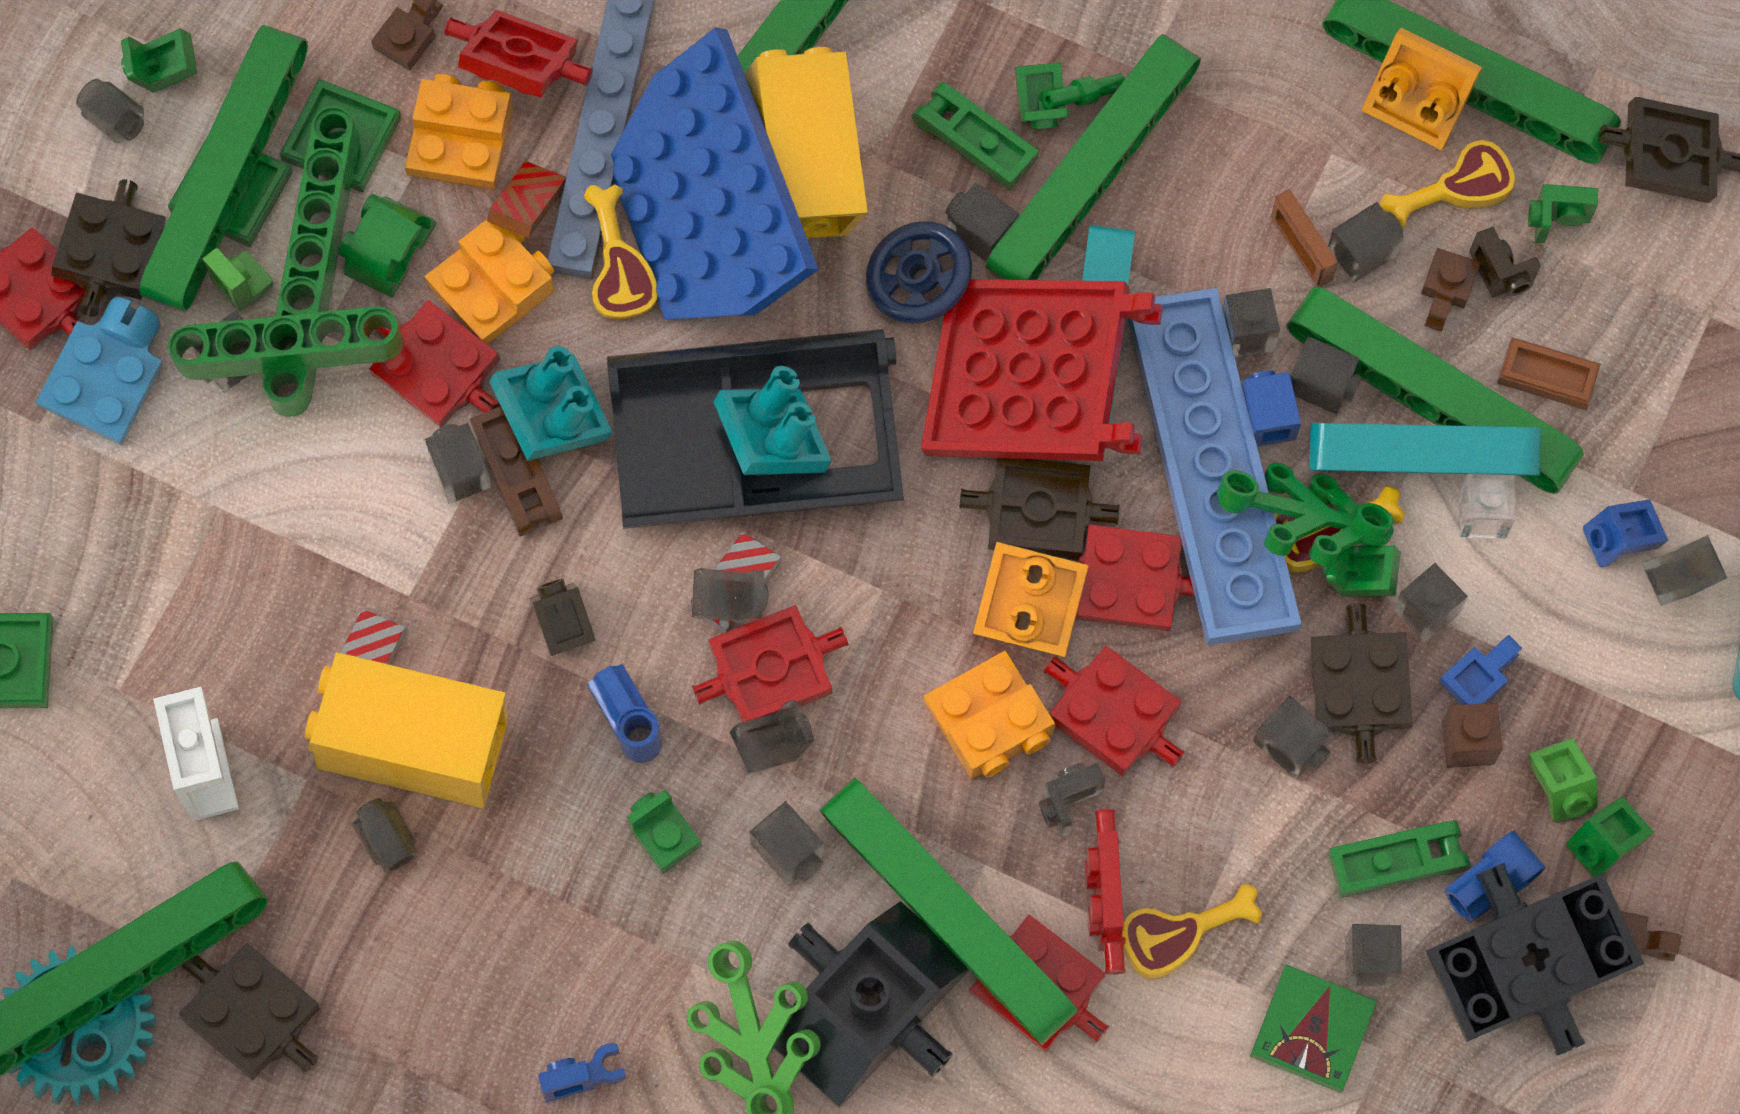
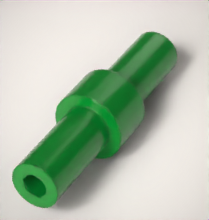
[1043,73,1125,109]

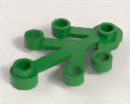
[1217,463,1394,567]

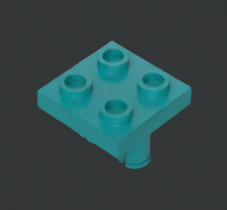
[489,346,612,461]
[713,366,832,475]

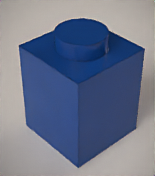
[1242,370,1301,447]

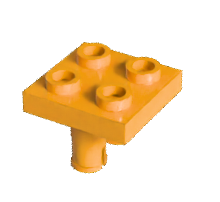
[1361,28,1483,151]
[973,542,1089,658]

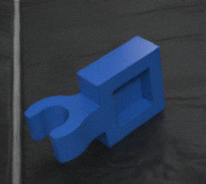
[1439,635,1522,705]
[538,1043,626,1103]

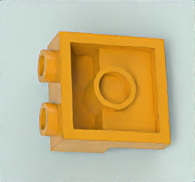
[405,74,513,189]
[424,219,555,345]
[923,650,1055,780]

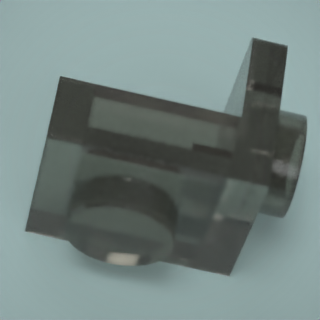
[691,568,769,623]
[729,700,814,774]
[1038,763,1106,838]

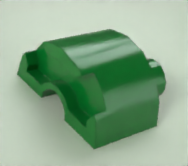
[338,194,437,298]

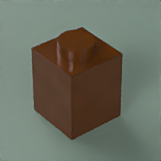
[1442,703,1503,768]

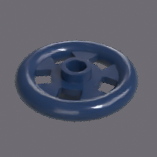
[866,221,972,324]

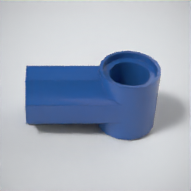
[587,664,663,762]
[1444,830,1546,924]

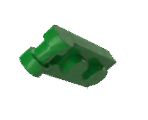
[911,82,1039,190]
[1328,820,1471,898]

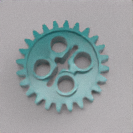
[2,946,156,1106]

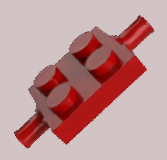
[444,10,593,98]
[0,227,85,350]
[369,300,501,428]
[1076,524,1195,631]
[692,605,849,729]
[1044,645,1185,777]
[1084,809,1126,975]
[969,914,1110,1052]

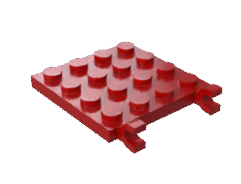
[921,279,1163,461]

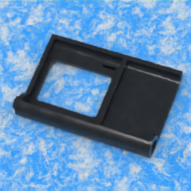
[607,329,904,529]

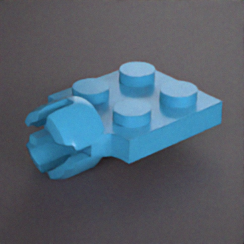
[35,297,163,445]

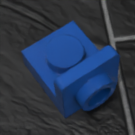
[1583,499,1669,567]

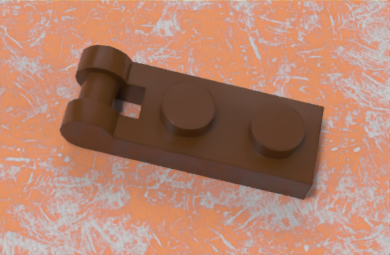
[470,406,563,537]

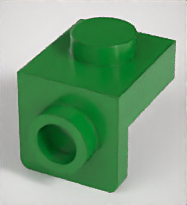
[121,28,197,93]
[1015,62,1068,129]
[1323,545,1401,597]

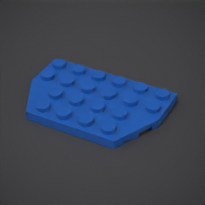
[611,27,819,321]

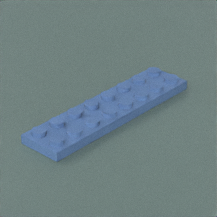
[1128,288,1302,646]

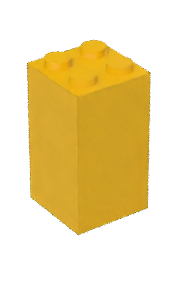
[745,47,868,239]
[305,652,509,809]

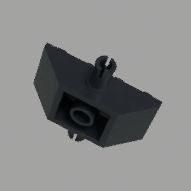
[1426,863,1644,1056]
[774,901,969,1108]

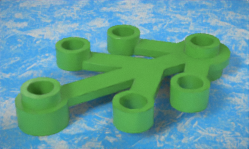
[687,940,820,1114]

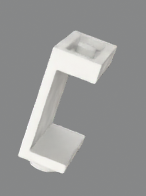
[153,687,239,822]

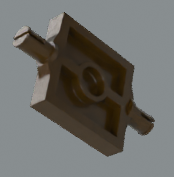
[1598,97,1740,203]
[51,179,166,317]
[959,458,1120,559]
[1311,604,1413,763]
[179,943,320,1081]

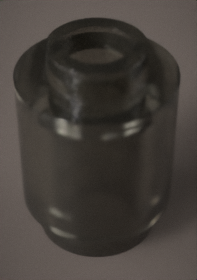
[76,78,144,143]
[352,798,418,873]

